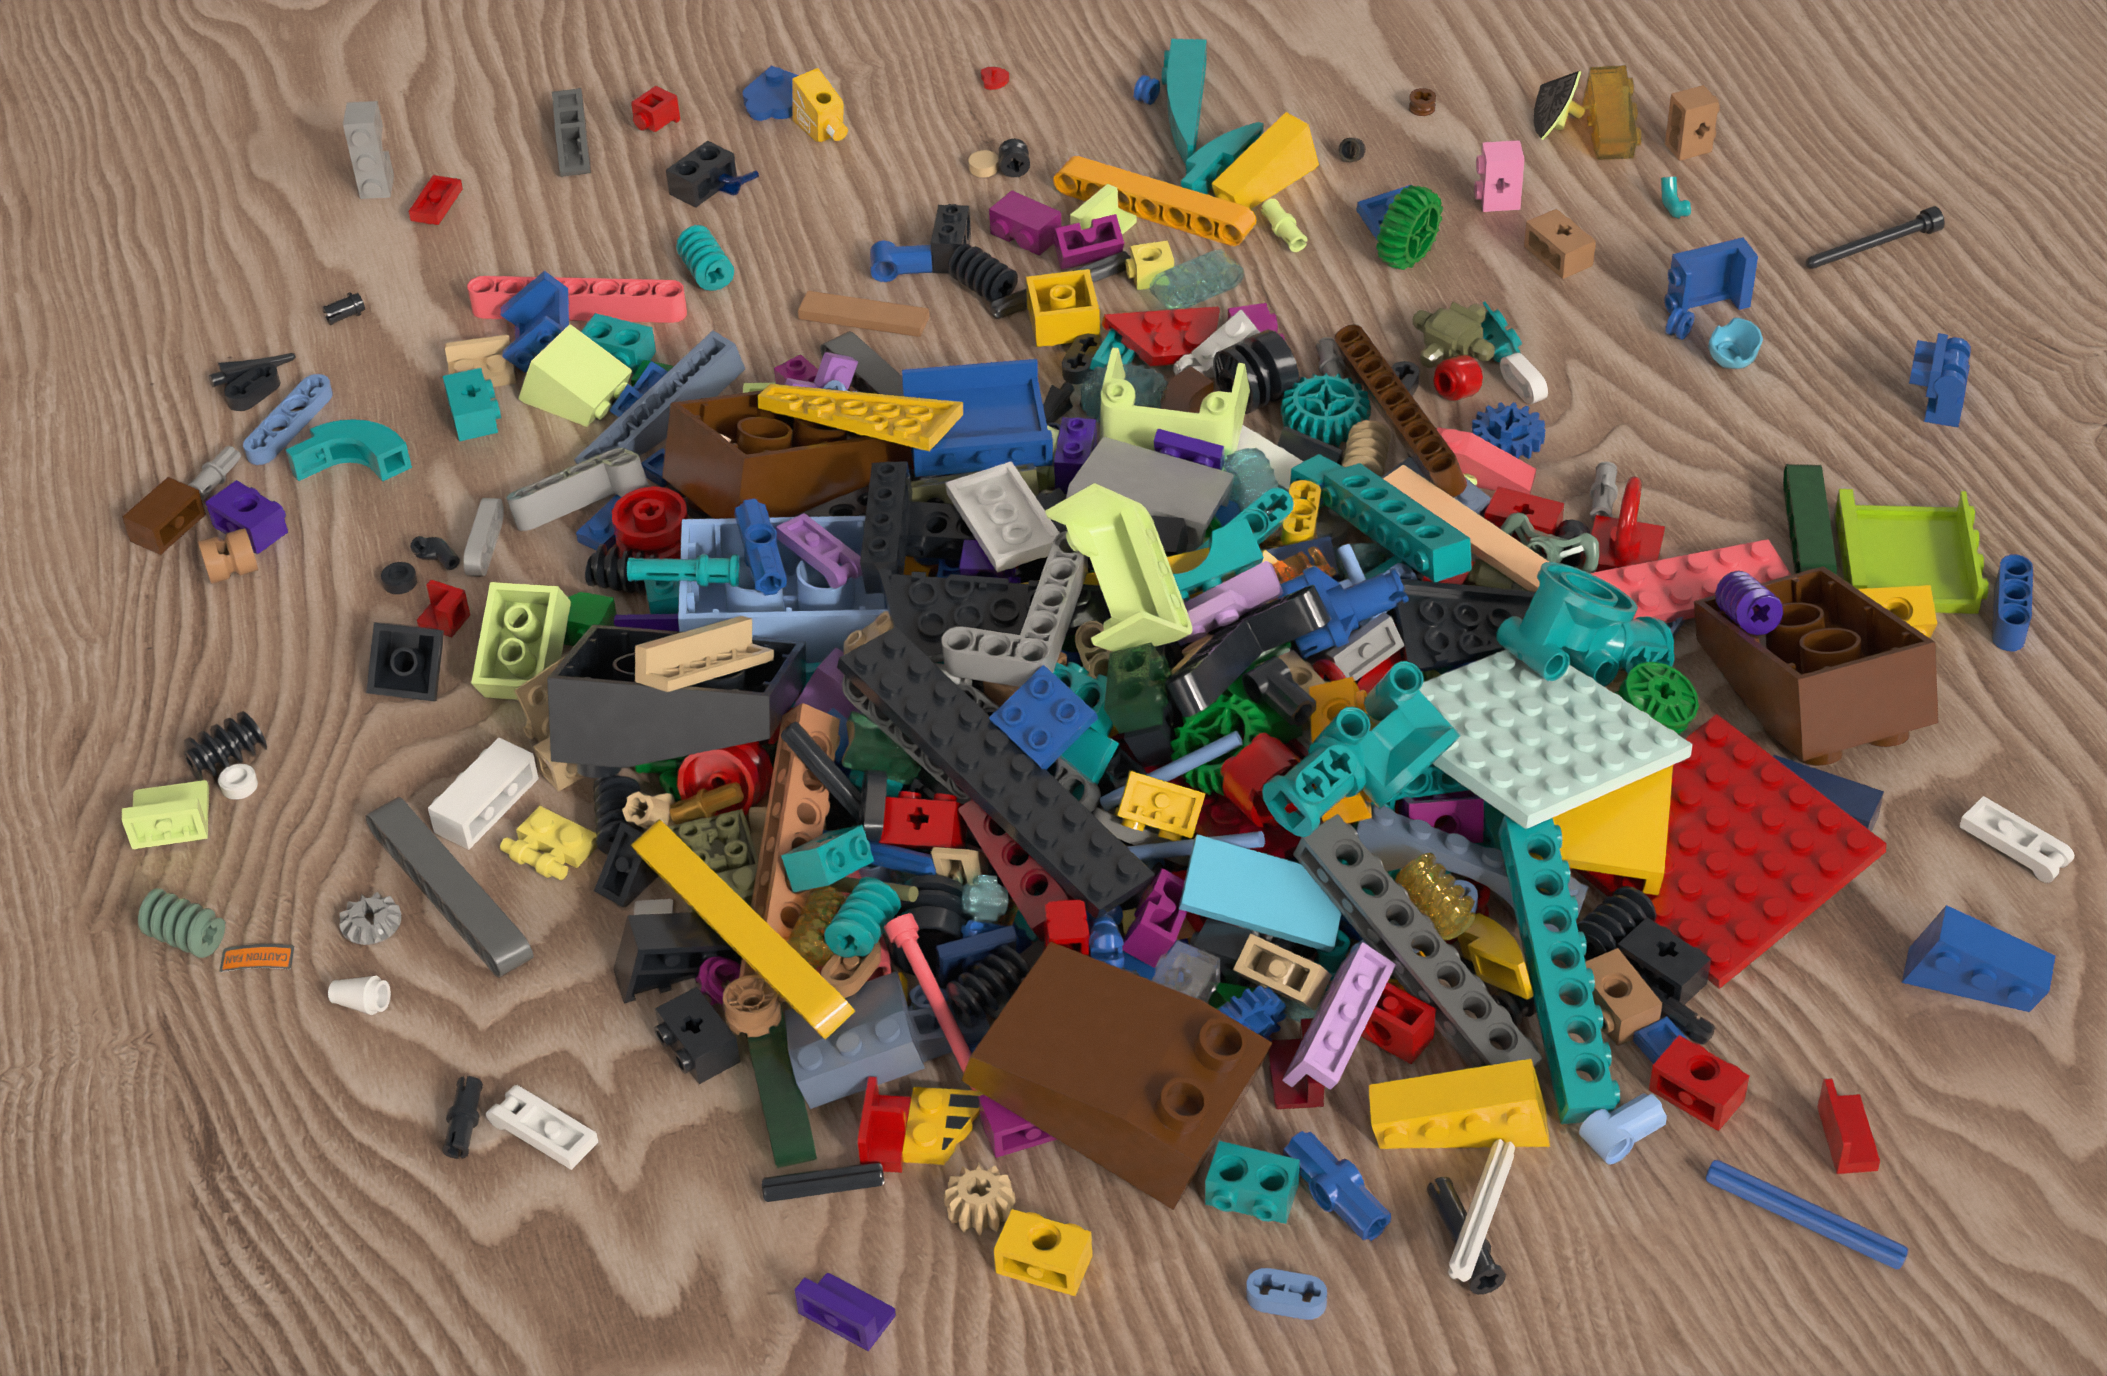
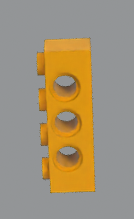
[1309,676,1372,823]

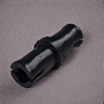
[442,1076,483,1159]

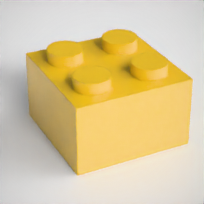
[1026,269,1100,347]

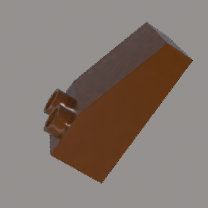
[662,386,913,519]
[1694,566,1939,766]
[961,942,1272,1210]

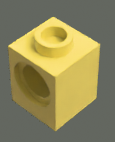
[1126,240,1174,290]

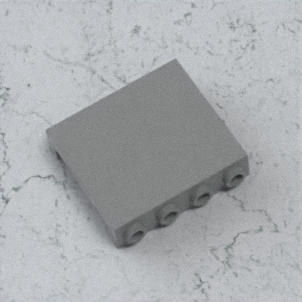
[1066,436,1235,553]

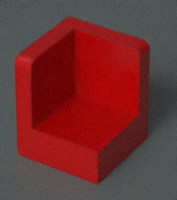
[417,580,471,638]

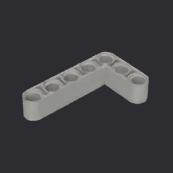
[942,531,1088,687]

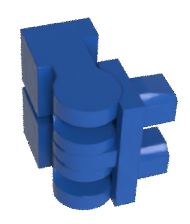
[1909,333,1971,427]

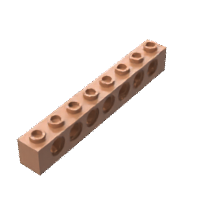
[739,703,840,1003]

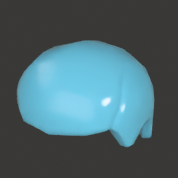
[1708,318,1763,369]

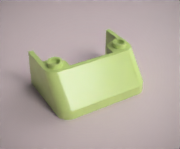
[1099,348,1250,472]
[1045,483,1192,655]

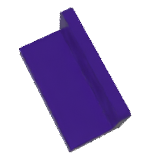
[794,1273,896,1351]

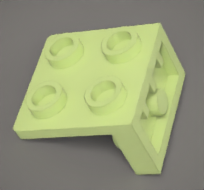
[121,780,209,849]

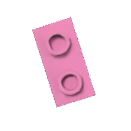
[1474,141,1524,212]

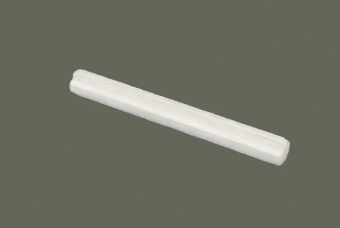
[1448,1139,1515,1282]

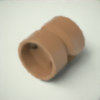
[198,528,258,584]

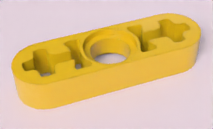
[1281,480,1321,546]

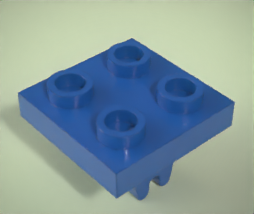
[989,665,1098,770]

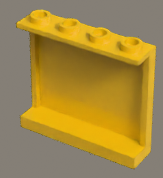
[1529,765,1673,895]

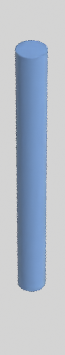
[1100,731,1243,811]
[1127,831,1265,861]

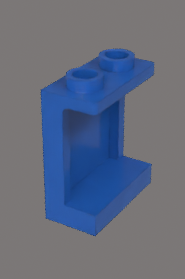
[1664,237,1758,313]
[501,271,569,373]

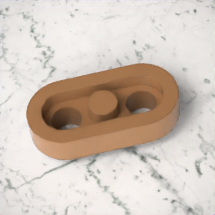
[821,941,881,998]

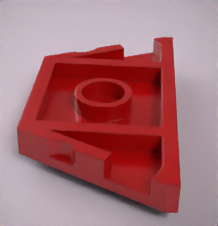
[1102,306,1220,366]

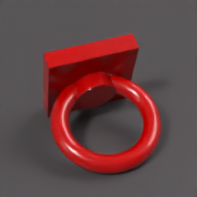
[1584,476,1665,572]

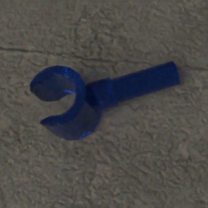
[719,170,759,196]

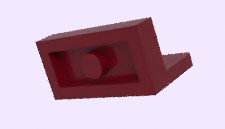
[1268,1018,1325,1110]

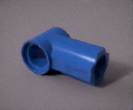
[870,240,932,282]

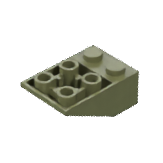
[669,809,758,912]

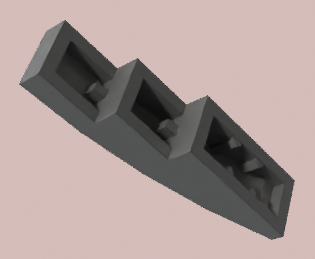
[552,88,591,177]

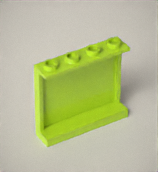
[1834,489,1989,614]

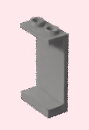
[1289,613,1405,681]

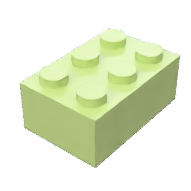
[471,582,571,700]

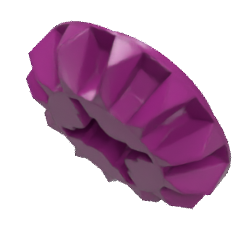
[696,957,741,1012]

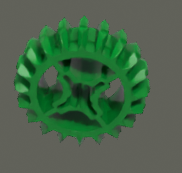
[1376,185,1443,270]
[1170,694,1273,796]

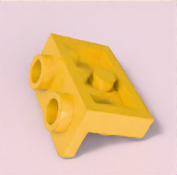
[1114,771,1205,841]

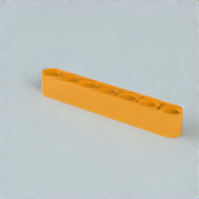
[1053,156,1256,246]

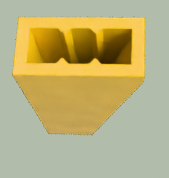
[1211,112,1319,210]

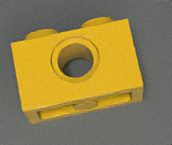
[1858,585,1937,638]
[994,1209,1093,1296]

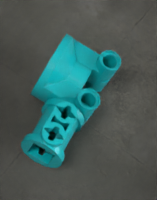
[1497,562,1675,687]
[1262,661,1462,837]

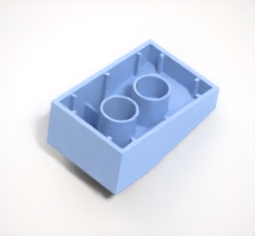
[678,516,888,663]

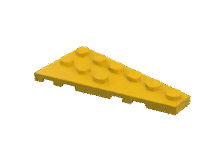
[758,384,963,451]

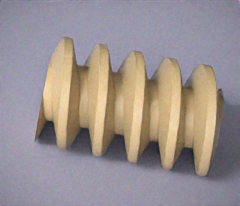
[1342,420,1391,477]

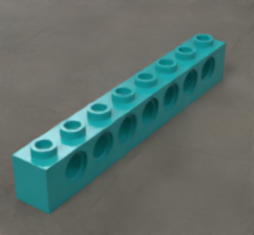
[1498,815,1620,1124]

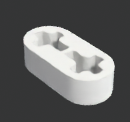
[1500,352,1548,404]

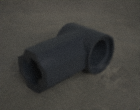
[1242,656,1316,727]

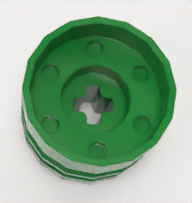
[1615,662,1699,736]

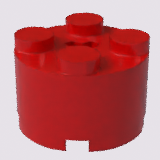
[1221,733,1313,827]

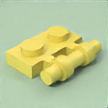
[500,806,597,880]

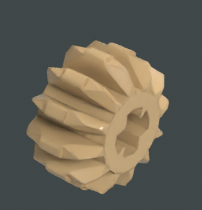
[944,1163,1015,1236]

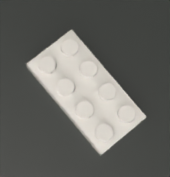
[945,462,1060,572]

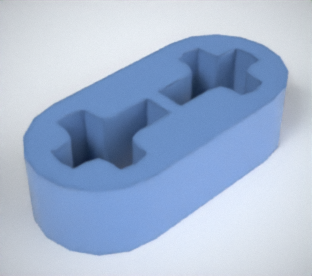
[1246,1268,1327,1320]

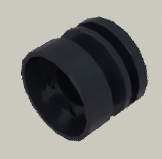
[1213,329,1299,414]
[889,875,974,978]

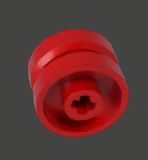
[612,486,688,559]
[677,741,773,816]

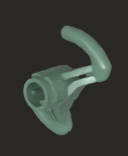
[1501,513,1599,573]

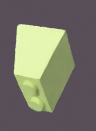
[518,324,632,427]

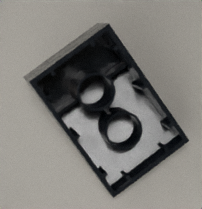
[547,625,806,778]

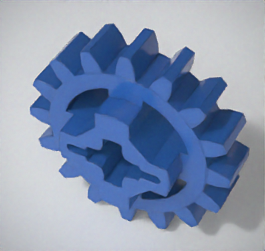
[1472,402,1546,459]
[1218,986,1286,1041]

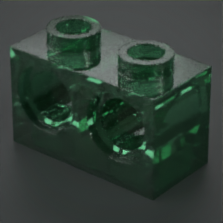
[1104,642,1170,734]

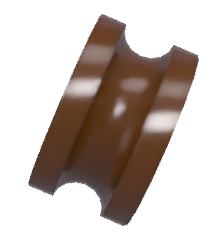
[1409,88,1436,116]

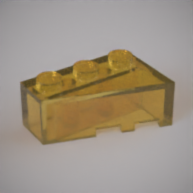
[1582,65,1641,160]

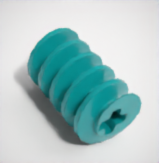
[676,225,735,291]
[824,876,901,958]

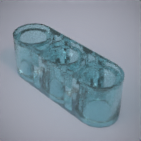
[1149,249,1244,310]

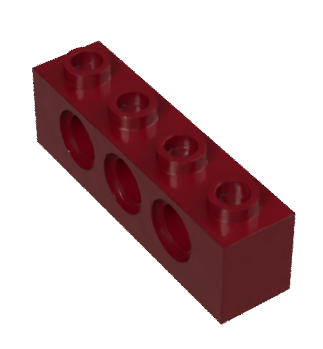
[958,799,1075,942]

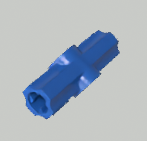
[735,499,787,596]
[1283,1131,1391,1241]

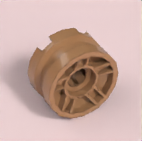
[723,975,781,1037]

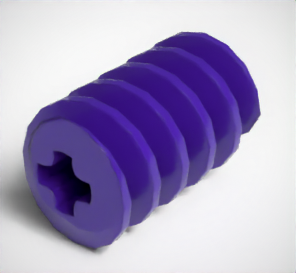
[1715,571,1783,635]

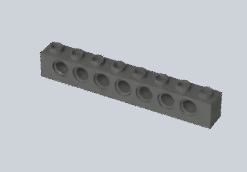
[1293,814,1543,1069]

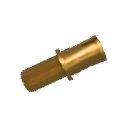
[669,782,744,825]

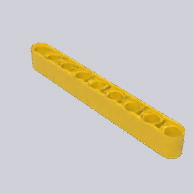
[631,819,855,1040]

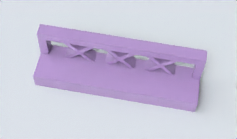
[1282,942,1396,1090]

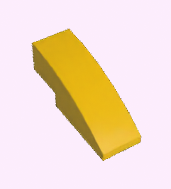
[1455,913,1534,1000]

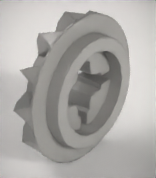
[339,892,401,945]

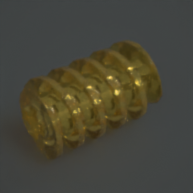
[1395,852,1476,940]
[787,885,848,969]

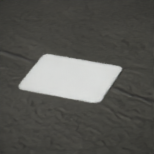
[634,899,673,915]

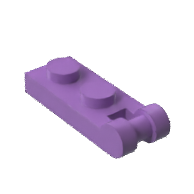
[776,513,862,589]

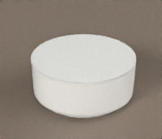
[218,764,258,799]

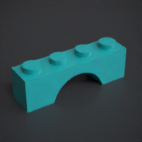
[1173,518,1264,603]

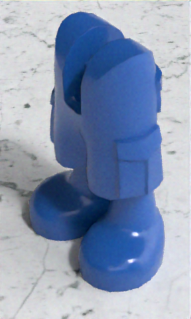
[1086,905,1124,969]

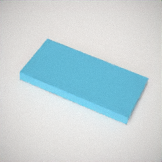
[1179,834,1341,953]

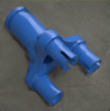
[1277,565,1409,659]

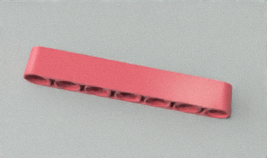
[467,276,687,323]

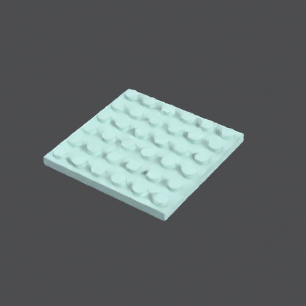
[1366,649,1693,829]

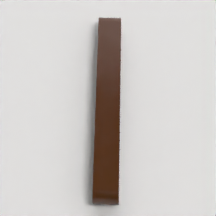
[1334,324,1467,498]

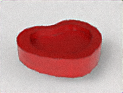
[981,67,1009,90]

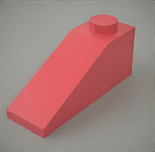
[1437,427,1536,494]

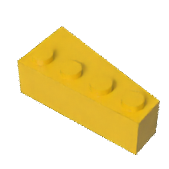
[1369,1059,1550,1149]

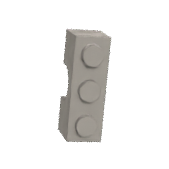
[343,101,394,199]

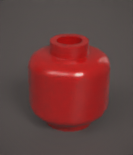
[1433,355,1483,401]

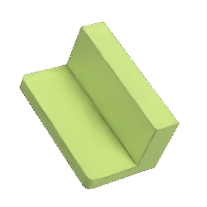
[1070,184,1137,235]

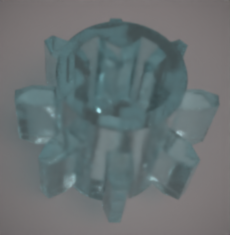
[962,875,1008,923]

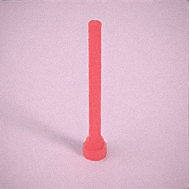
[884,913,977,1091]

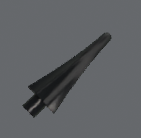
[209,353,296,387]
[1043,382,1075,423]

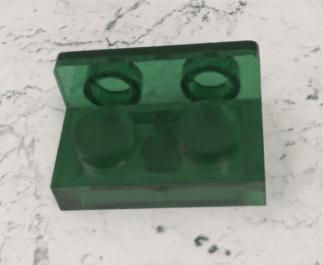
[842,711,921,785]

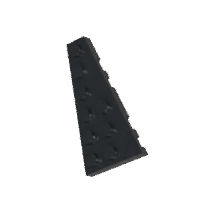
[878,569,1112,663]

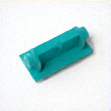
[1481,301,1522,362]

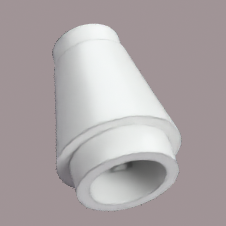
[328,976,391,1015]

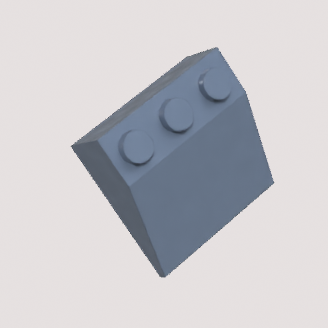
[785,971,925,1109]

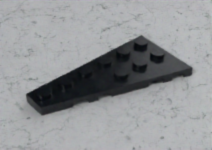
[1393,579,1536,672]

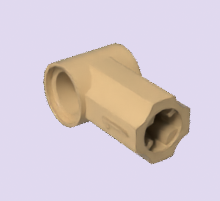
[622,791,676,829]

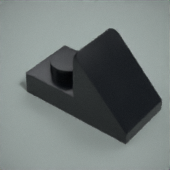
[594,822,659,907]

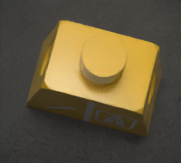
[792,68,848,142]

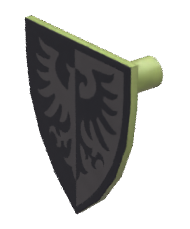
[1533,71,1585,140]

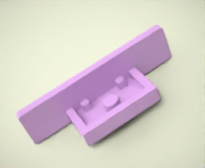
[1178,561,1283,646]

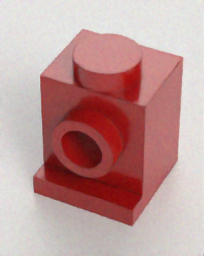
[631,86,681,132]

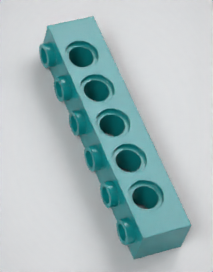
[1322,463,1472,583]

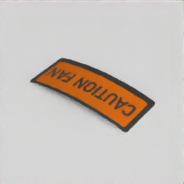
[219,944,295,972]

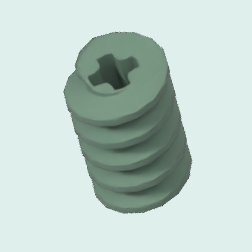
[138,888,226,958]

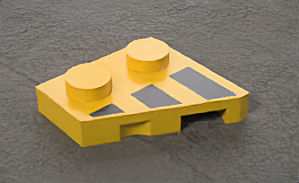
[902,1087,983,1165]

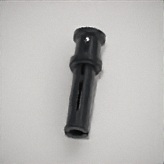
[1427,1177,1506,1295]

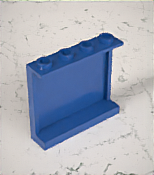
[902,359,1053,477]

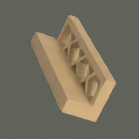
[635,616,774,692]

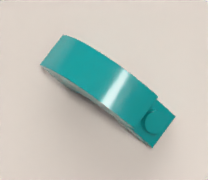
[286,419,412,482]

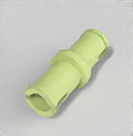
[1261,199,1308,252]

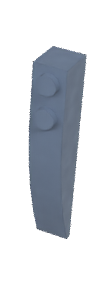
[574,330,745,464]

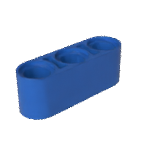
[1992,554,2033,651]

